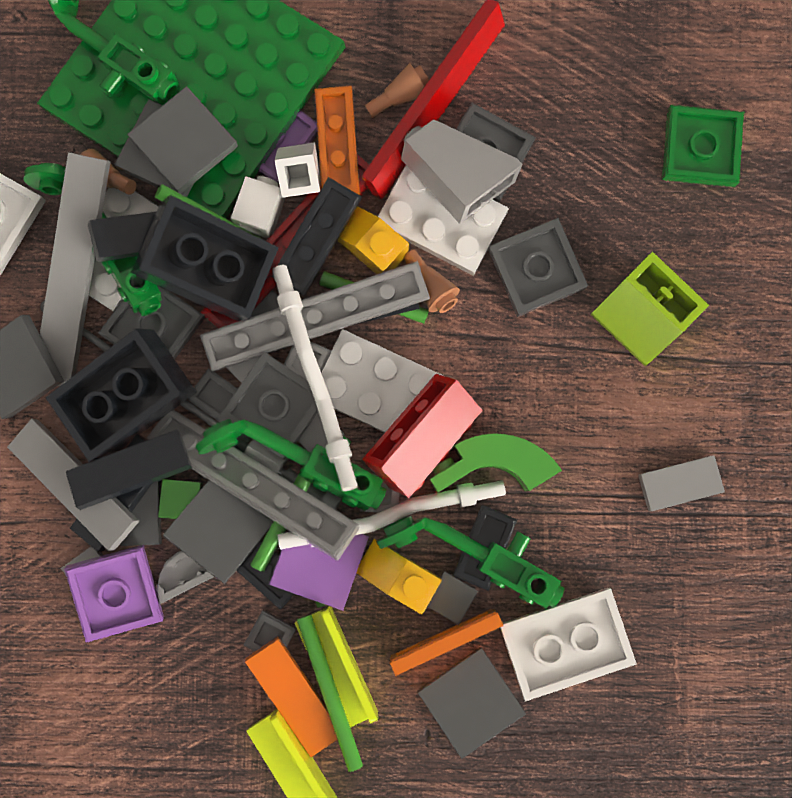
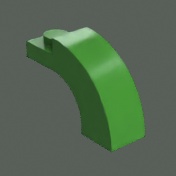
[429,434,562,493]

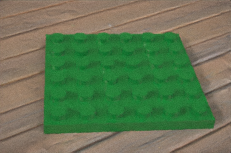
[37,0,345,218]

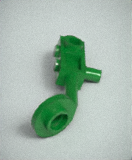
[48,0,180,104]
[23,163,162,316]
[195,419,387,511]
[376,515,565,609]

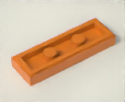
[315,86,360,195]
[390,608,504,676]
[245,636,337,757]

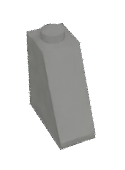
[401,120,523,224]

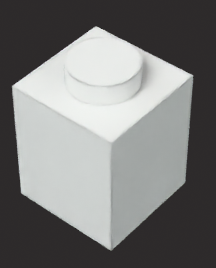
[275,142,321,198]
[230,176,285,239]

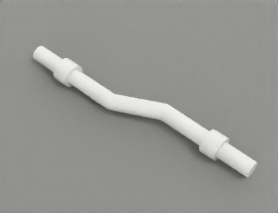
[272,265,358,491]
[277,481,506,550]

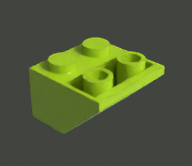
[591,252,709,366]

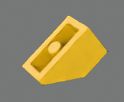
[338,206,409,275]
[356,539,442,615]

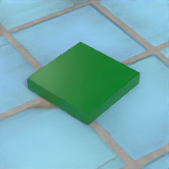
[662,105,744,187]

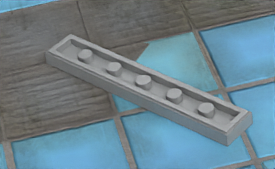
[40,152,111,386]
[200,261,430,372]
[147,410,360,561]

